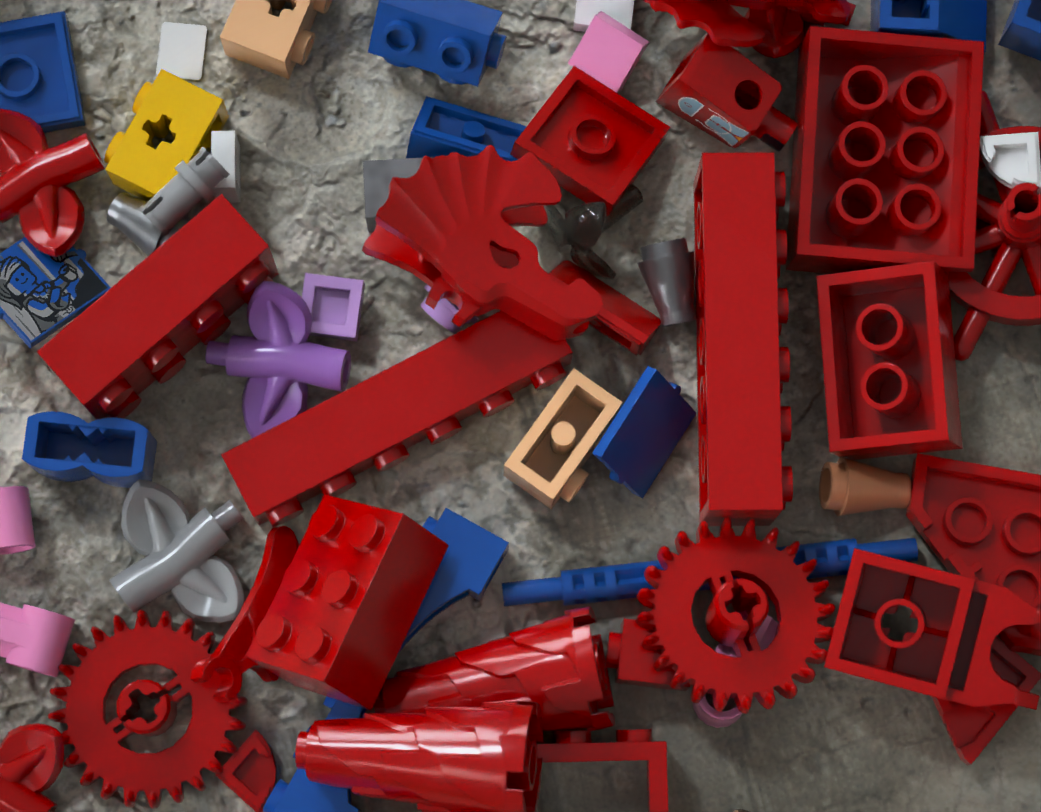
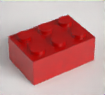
[816,261,963,460]
[246,494,449,711]

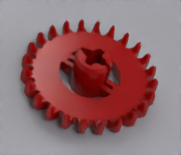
[636,517,835,714]
[48,610,248,809]

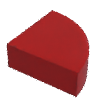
[215,730,277,812]

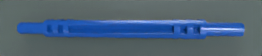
[502,538,918,607]

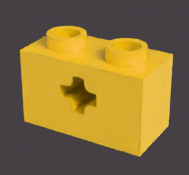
[104,69,229,201]

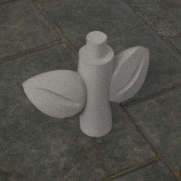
[109,479,245,622]

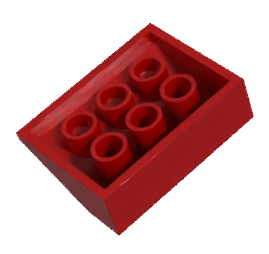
[786,26,984,274]

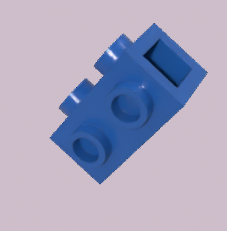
[368,0,507,87]

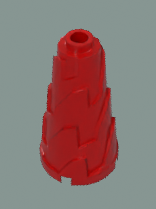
[374,606,615,732]
[295,701,543,812]

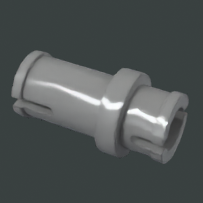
[139,147,230,236]

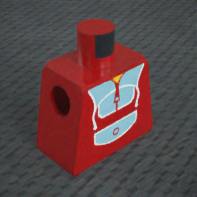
[656,33,798,152]

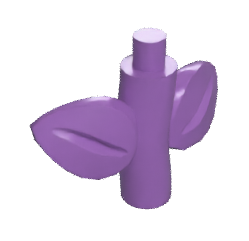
[205,281,351,438]

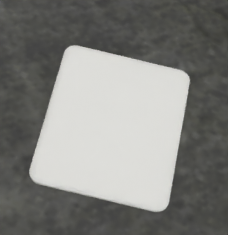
[156,22,207,80]

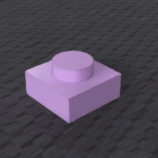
[302,273,365,341]

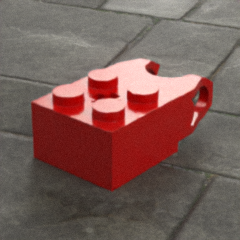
[824,548,1041,710]

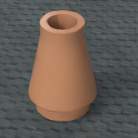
[819,457,911,516]

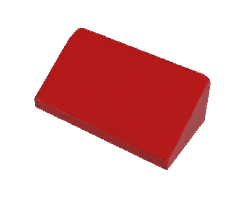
[549,260,661,356]

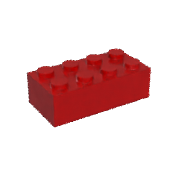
[37,194,279,420]

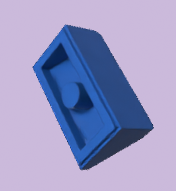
[406,96,527,161]

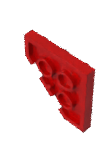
[906,453,1041,656]

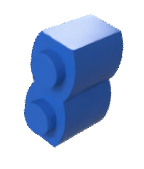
[22,411,157,488]

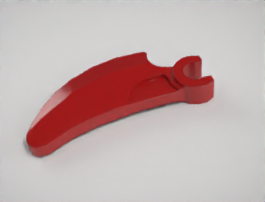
[190,526,299,702]

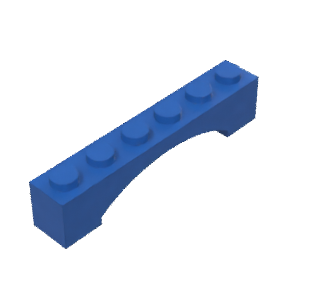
[262,508,509,812]

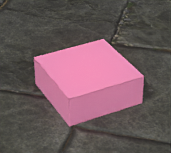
[568,11,649,93]

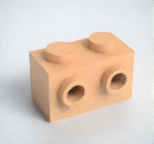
[503,368,623,510]

